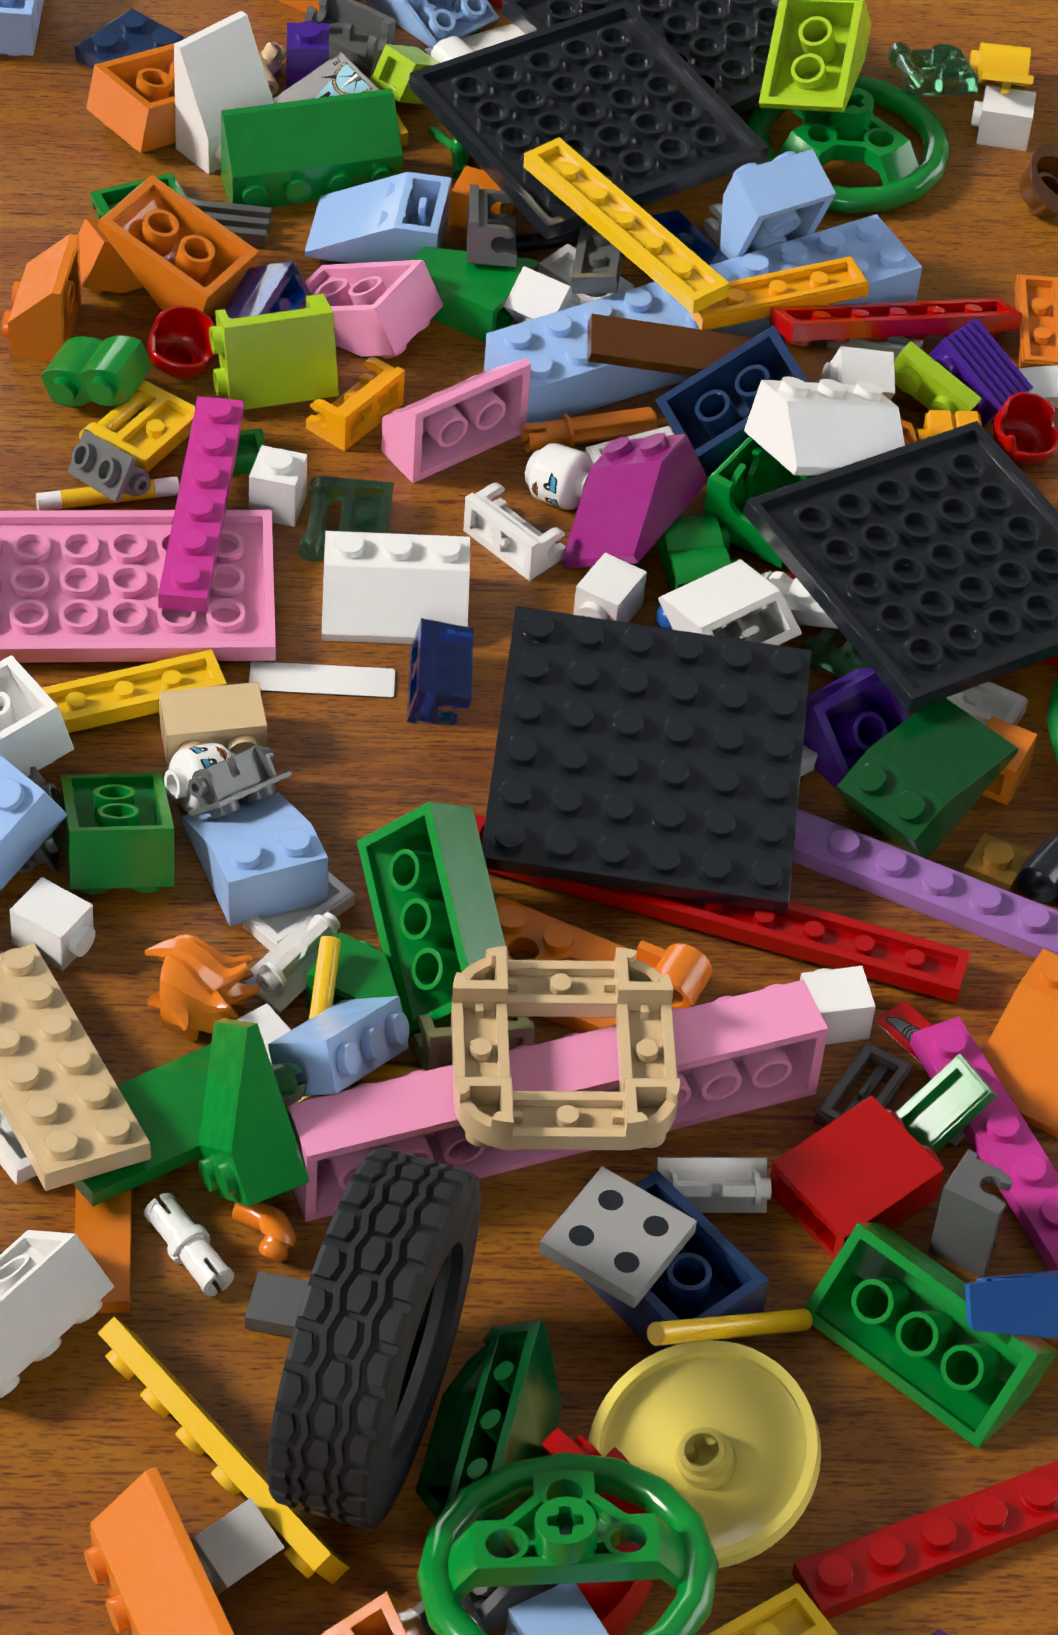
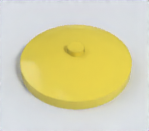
[588,1340,821,1568]

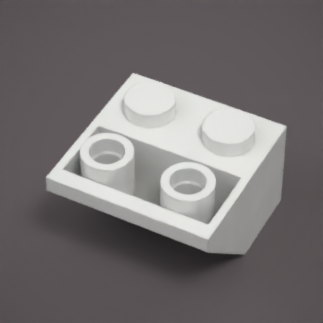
[658,559,802,646]

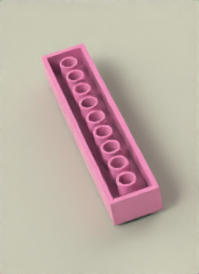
[287,980,828,1222]

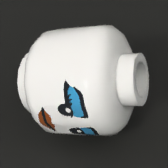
[525,443,593,510]
[164,743,235,812]

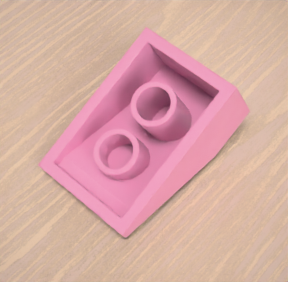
[274,260,443,359]

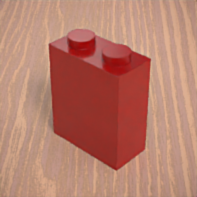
[770,1095,944,1260]

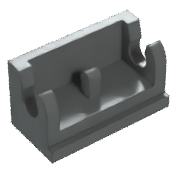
[305,0,396,77]
[467,184,517,267]
[928,1149,1012,1277]

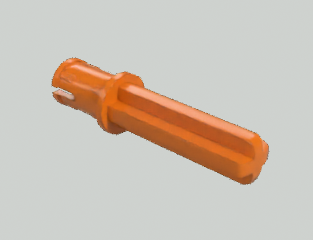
[521,407,658,453]

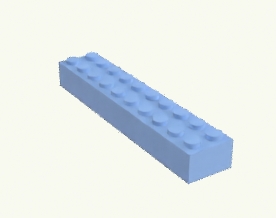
[484,214,922,423]

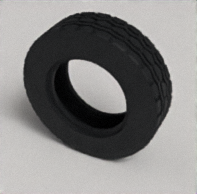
[267,1147,481,1530]

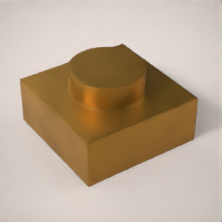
[963,833,1031,892]

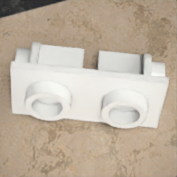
[242,912,340,1014]
[657,1157,771,1213]

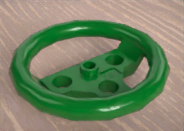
[747,75,951,214]
[417,1452,719,1635]

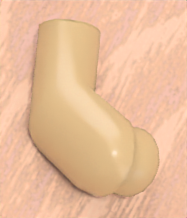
[258,42,286,96]

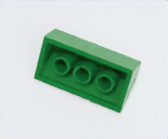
[221,89,403,207]
[357,801,509,1038]
[804,1222,1058,1449]

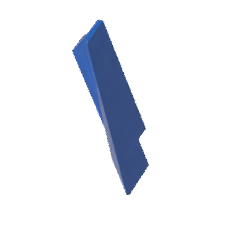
[965,1271,1058,1338]

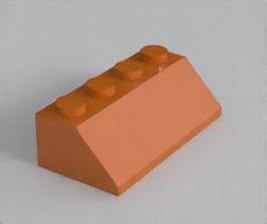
[84,1467,234,1635]

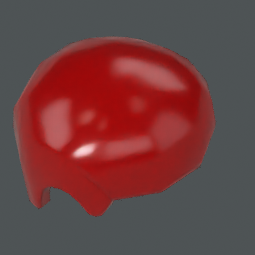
[147,305,215,379]
[992,391,1058,466]

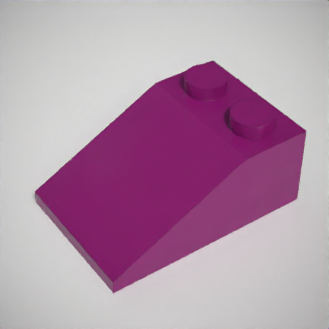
[562,433,708,569]

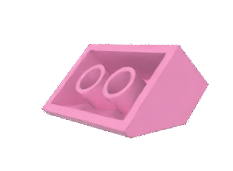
[381,358,531,483]

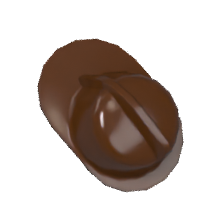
[1019,144,1058,217]

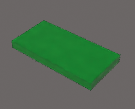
[73,1044,211,1207]

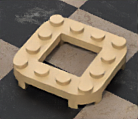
[451,946,680,1150]

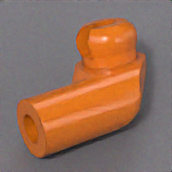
[232,1201,297,1262]

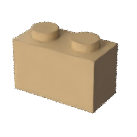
[159,682,267,770]

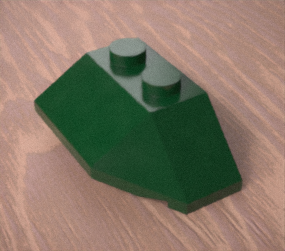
[416,1320,562,1521]

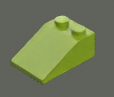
[759,0,872,112]

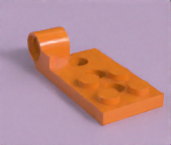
[495,896,713,1033]

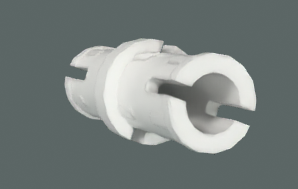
[144,1193,234,1297]

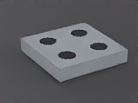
[539,1166,697,1308]

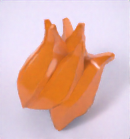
[144,934,260,1041]

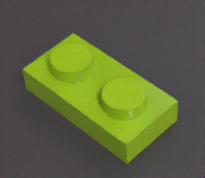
[894,341,982,414]

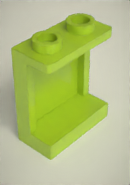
[209,294,339,410]

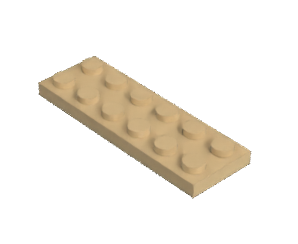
[0,944,151,1191]

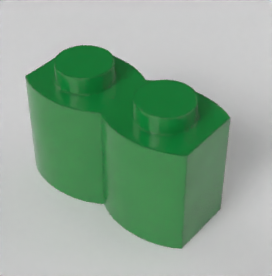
[40,336,153,407]
[656,514,737,592]

